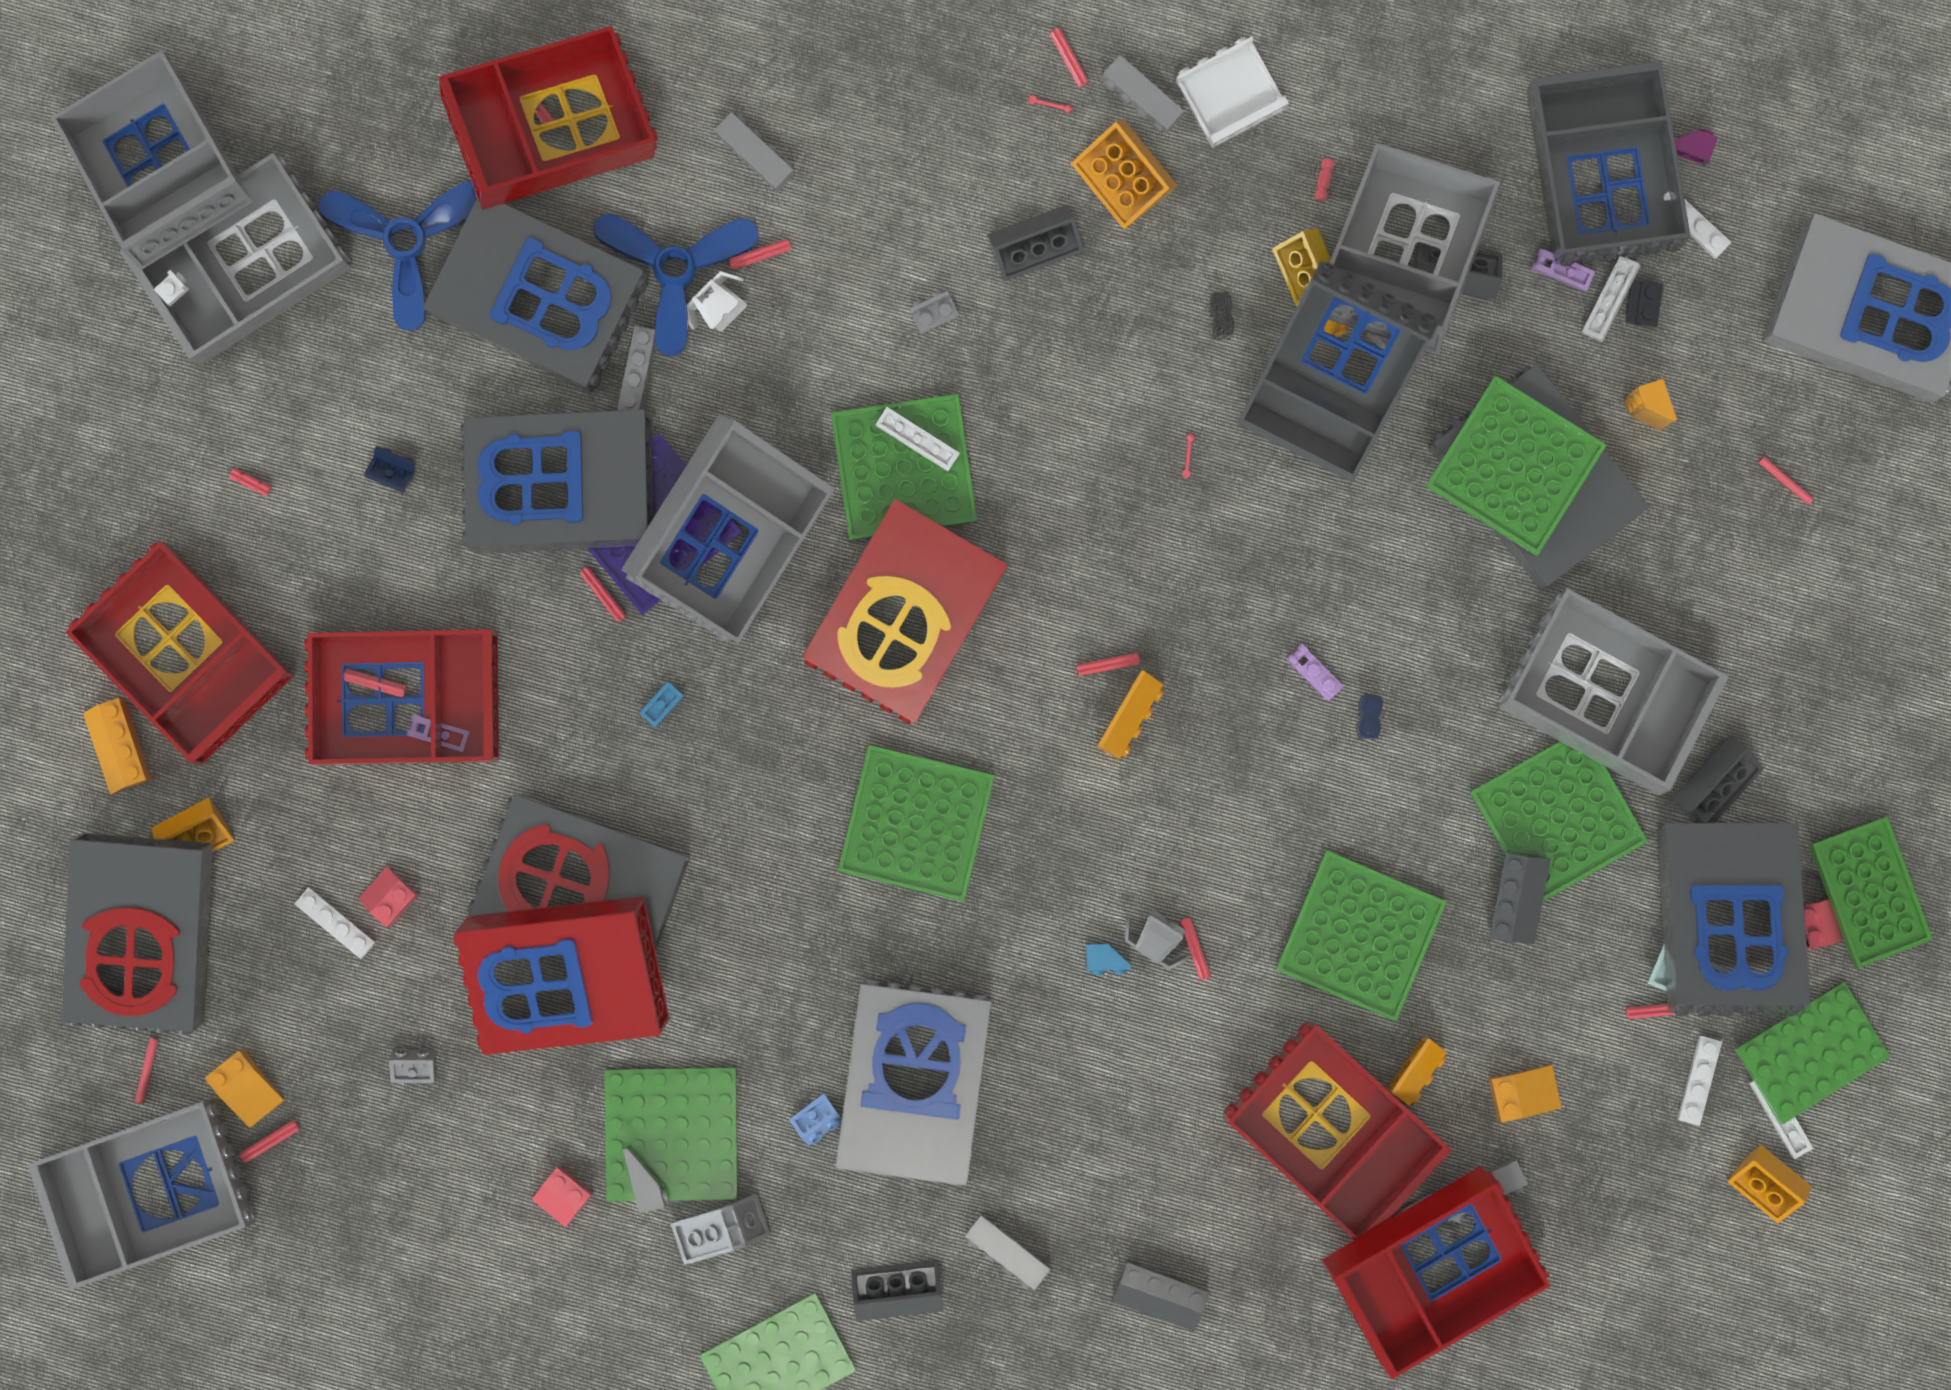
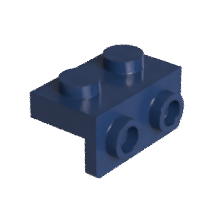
[364,446,415,493]

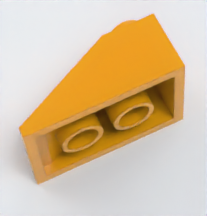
[204,1049,284,1128]
[1488,1065,1562,1123]

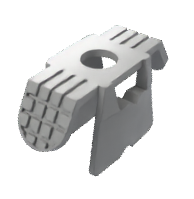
[1125,910,1189,970]

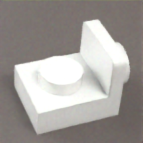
[154,270,189,306]

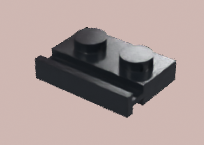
[1625,279,1663,327]

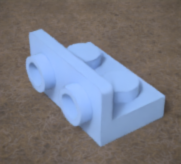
[789,1094,842,1145]

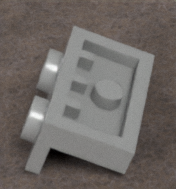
[910,290,960,335]
[389,1048,436,1083]

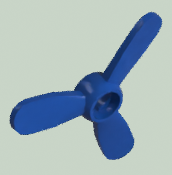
[319,181,477,331]
[594,214,758,356]

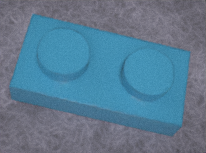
[639,682,684,728]

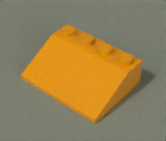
[1071,120,1178,229]

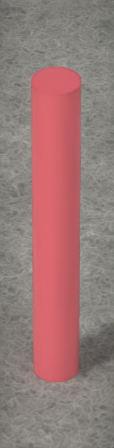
[1758,457,1814,504]
[135,1038,158,1104]

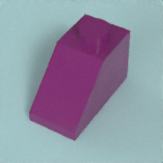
[1675,129,1718,166]

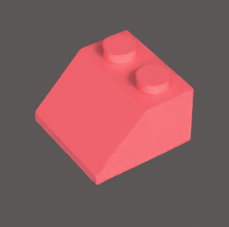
[358,866,419,927]
[532,1166,593,1227]

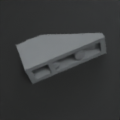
[623,1147,669,1214]

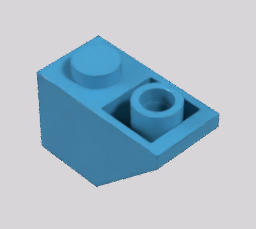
[1086,944,1131,975]

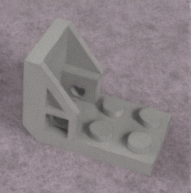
[671,1193,771,1265]

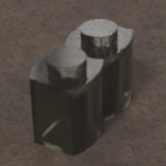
[1209,292,1234,340]

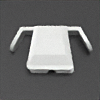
[687,271,747,332]

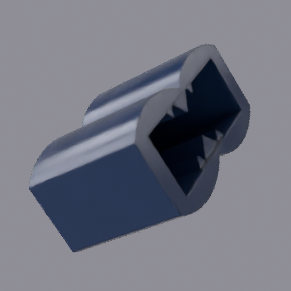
[1356,694,1383,740]

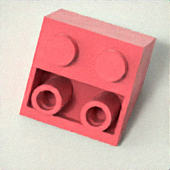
[1804,899,1842,949]

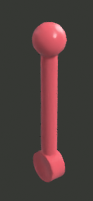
[1029,95,1072,113]
[1182,434,1195,478]

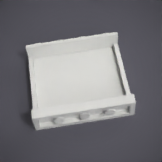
[1176,37,1289,148]

